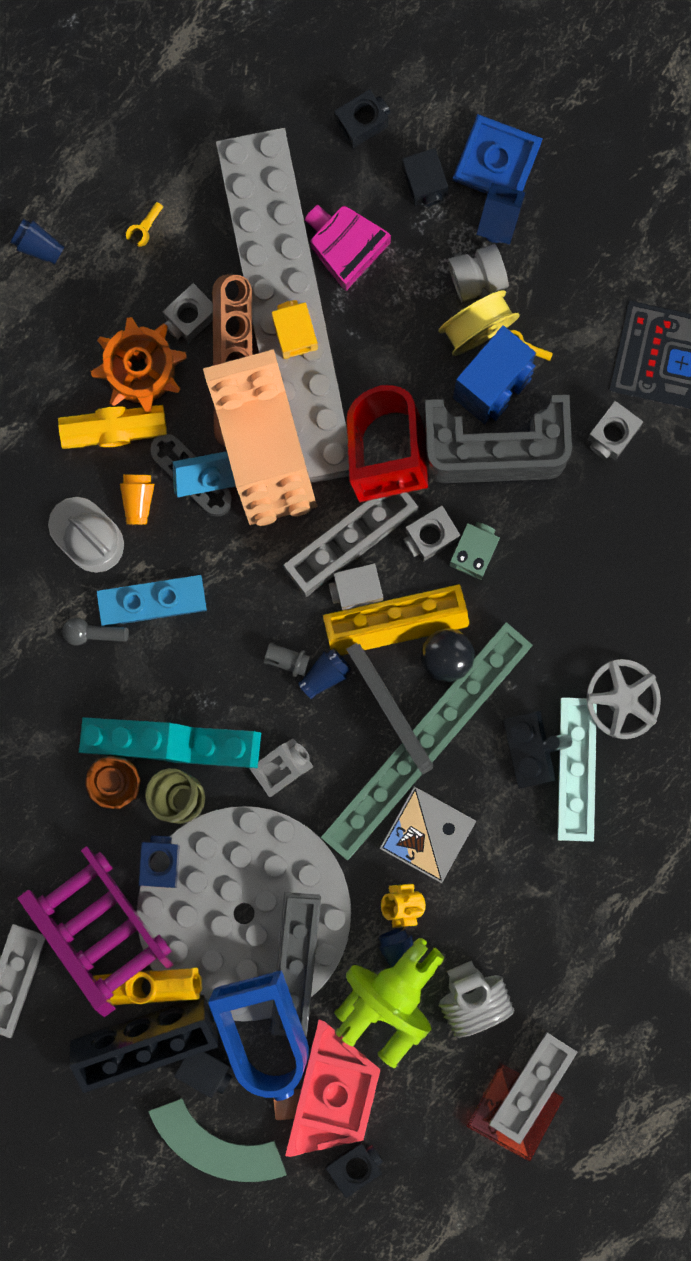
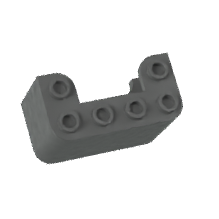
[423,395,572,483]

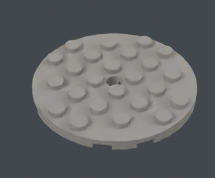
[137,806,351,1021]

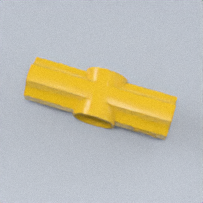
[58,405,167,449]
[93,968,203,1005]

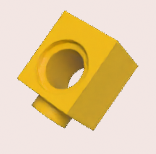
[271,300,318,359]

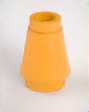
[120,475,155,524]

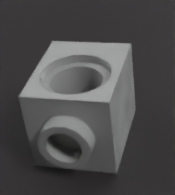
[162,283,213,343]
[587,401,643,460]
[403,506,461,562]
[329,564,383,611]

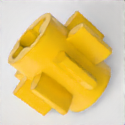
[381,884,425,928]

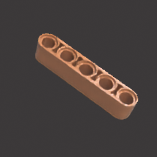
[212,274,252,447]

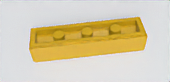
[323,584,469,655]

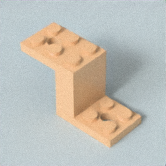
[203,349,317,526]

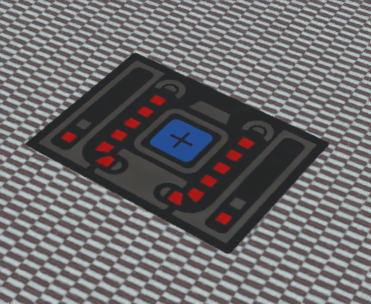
[609,301,691,409]

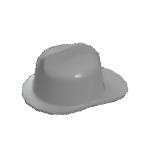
[48,497,124,573]

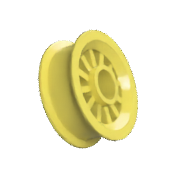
[438,290,520,356]

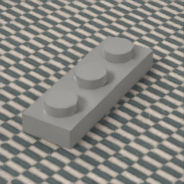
[0,924,46,1038]
[489,1032,578,1144]

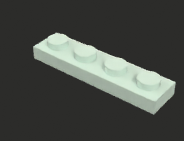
[557,698,597,842]

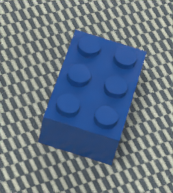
[453,325,536,425]

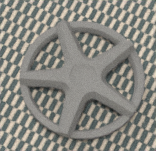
[587,659,661,739]

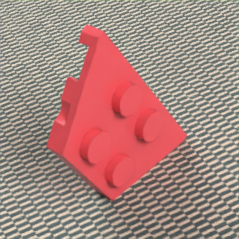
[285,1020,380,1157]

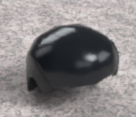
[421,628,475,682]

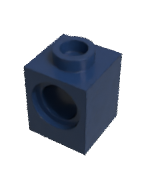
[476,183,525,244]
[139,836,180,888]

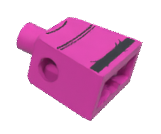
[304,205,391,291]

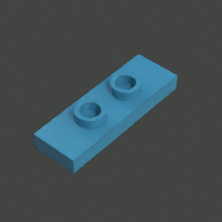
[172,451,236,498]
[97,575,207,626]

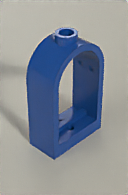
[208,970,309,1101]

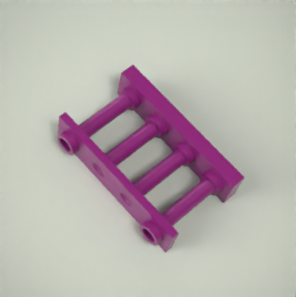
[18,846,174,1017]

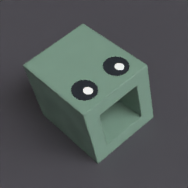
[449,522,500,580]

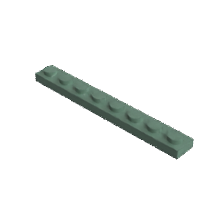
[321,622,533,861]

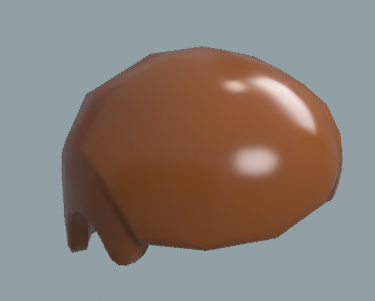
[85,755,141,809]

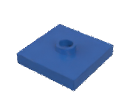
[452,114,543,194]

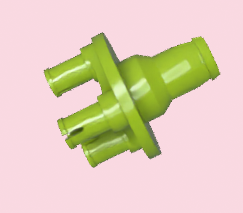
[334,938,444,1068]

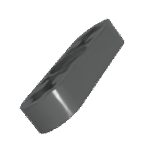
[150,434,232,517]

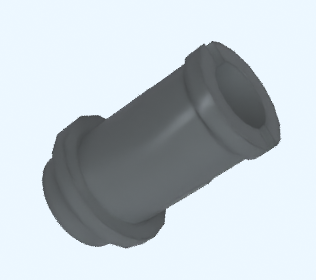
[264,642,311,677]

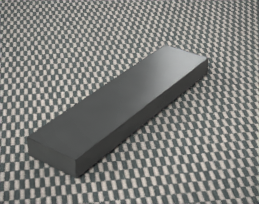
[346,643,434,774]
[270,892,321,1037]

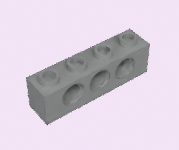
[283,492,418,597]

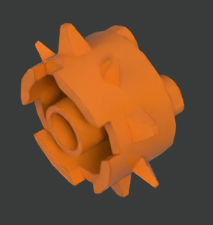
[91,317,187,412]

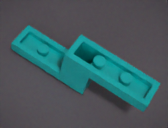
[79,717,261,768]

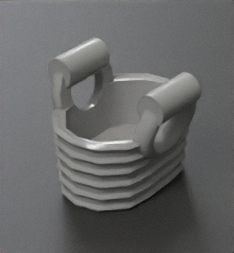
[439,961,514,1038]

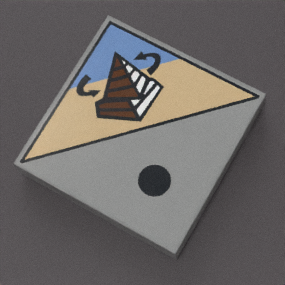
[380,786,476,884]

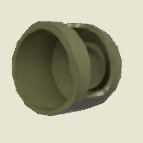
[145,768,206,824]

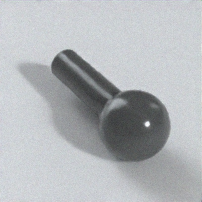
[62,618,129,646]

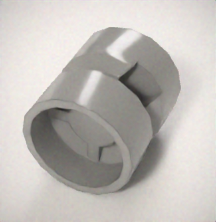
[448,244,509,302]

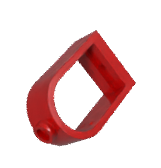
[347,385,428,502]

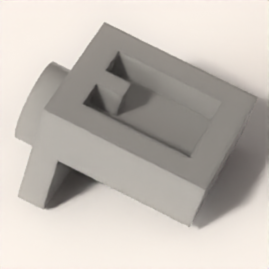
[249,739,313,797]

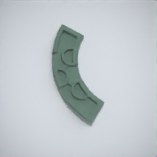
[148,1098,287,1182]

